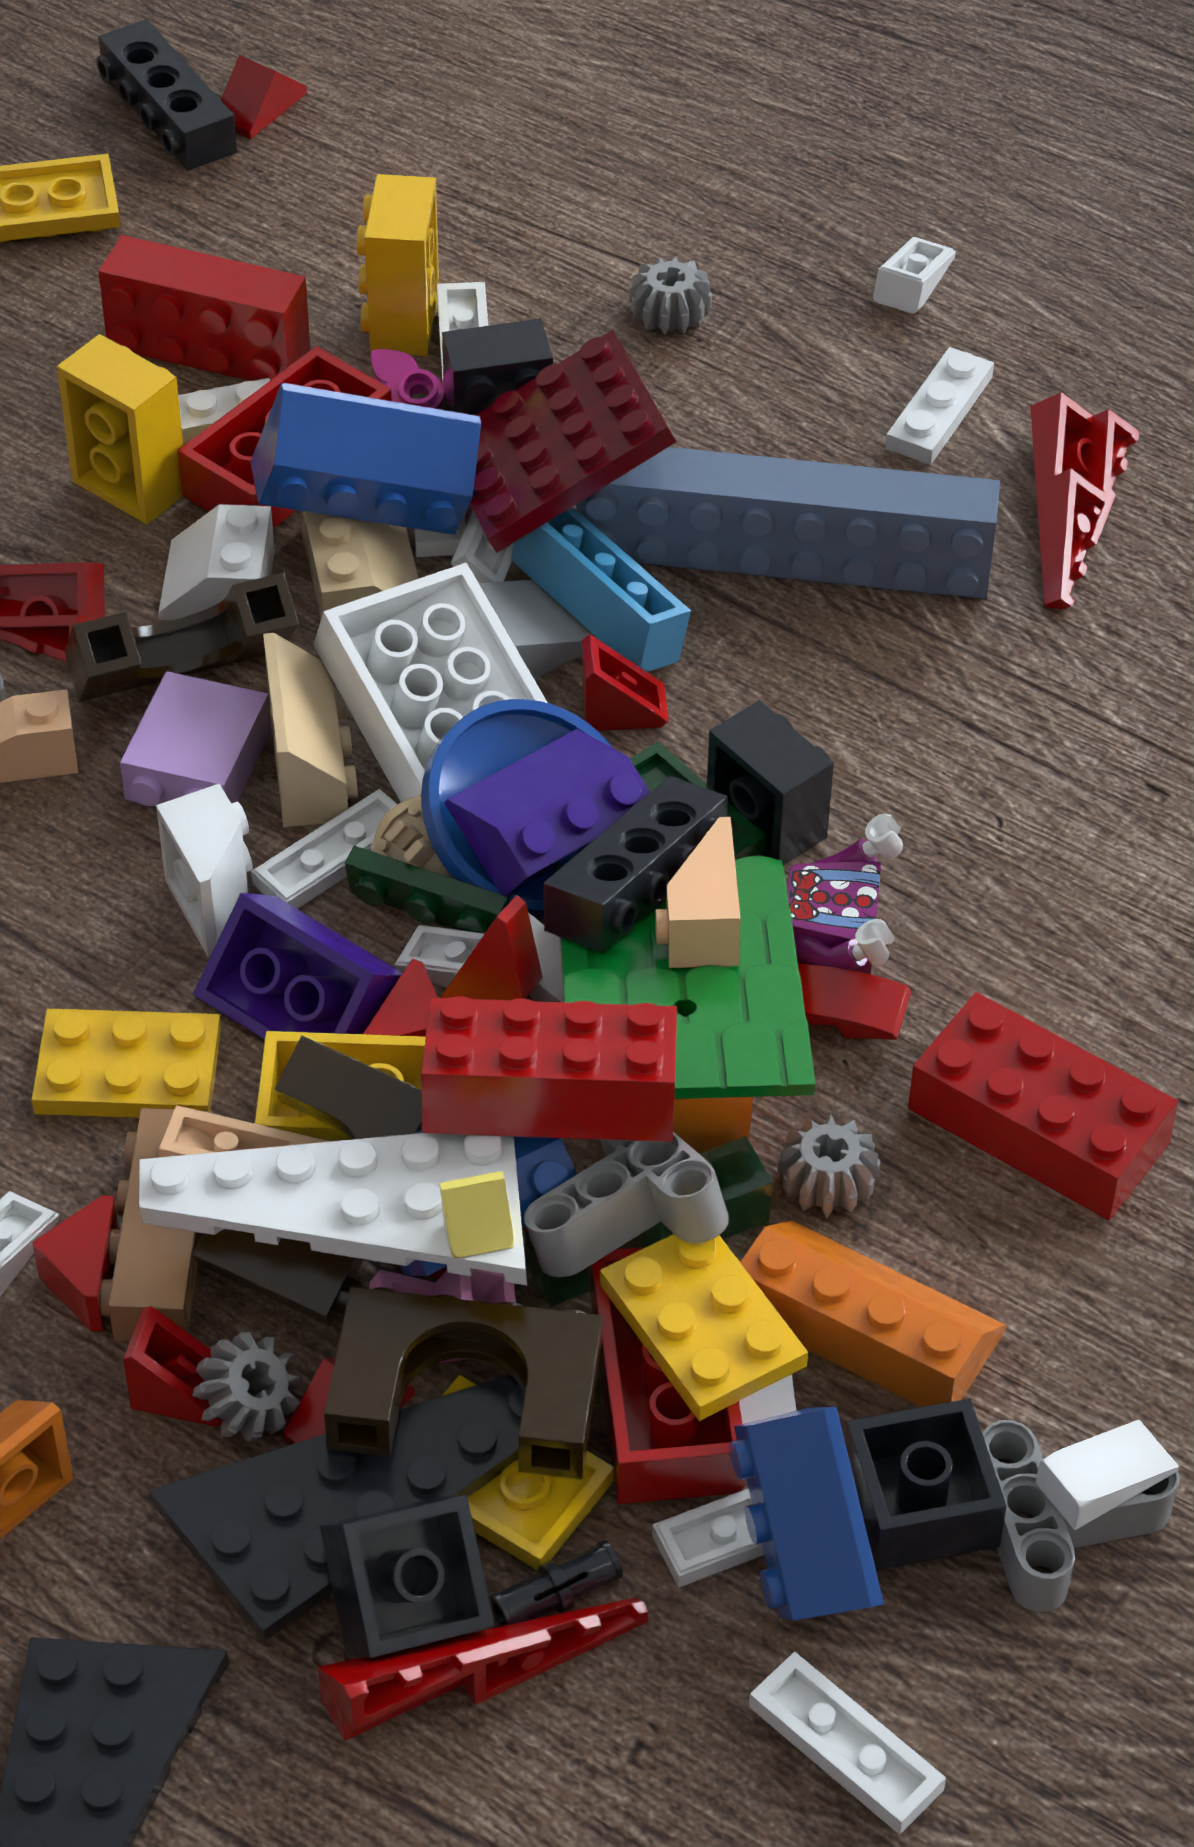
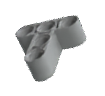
[524,1132,729,1277]
[982,1420,1180,1612]

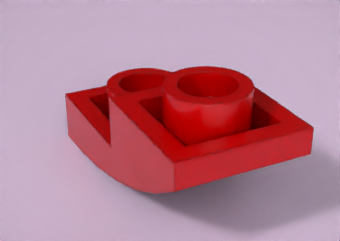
[798,964,911,1040]

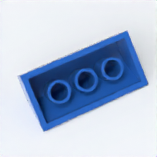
[250,383,481,535]

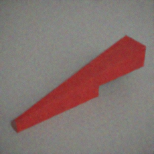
[1030,392,1139,609]
[0,562,105,664]
[318,1597,649,1741]

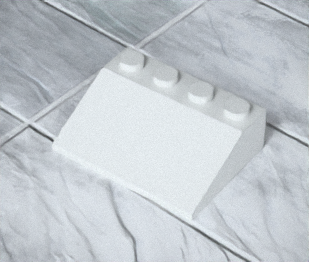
[313,563,547,802]

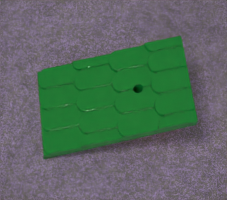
[556,856,816,1169]

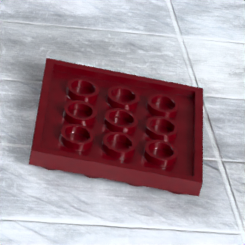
[470,330,677,553]

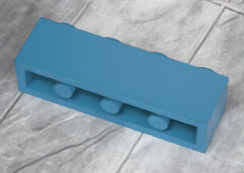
[511,507,691,672]

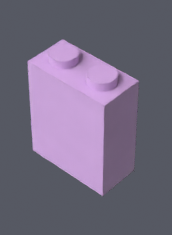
[120,671,271,807]

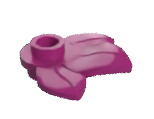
[371,349,444,409]

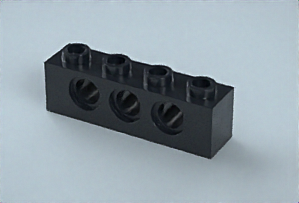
[96,19,237,171]
[544,776,728,953]

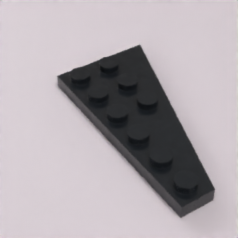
[149,1374,525,1642]
[0,1637,229,1847]

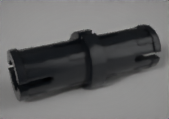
[489,1540,623,1627]

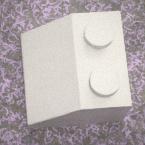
[158,504,274,621]
[156,784,253,957]

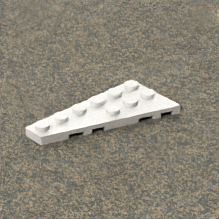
[139,1133,527,1285]

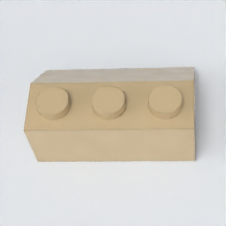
[300,511,419,619]
[263,633,358,828]

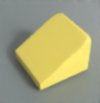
[439,1171,514,1258]

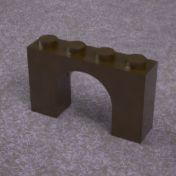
[64,572,299,702]
[192,1035,422,1326]
[324,1287,603,1479]

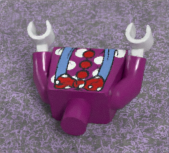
[787,813,903,974]

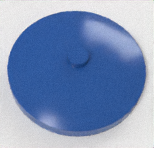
[421,699,611,917]

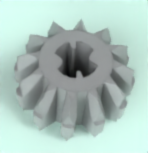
[629,256,712,336]
[777,1113,880,1218]
[192,1332,303,1442]

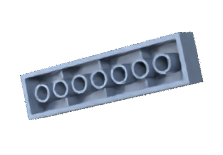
[576,447,1000,599]

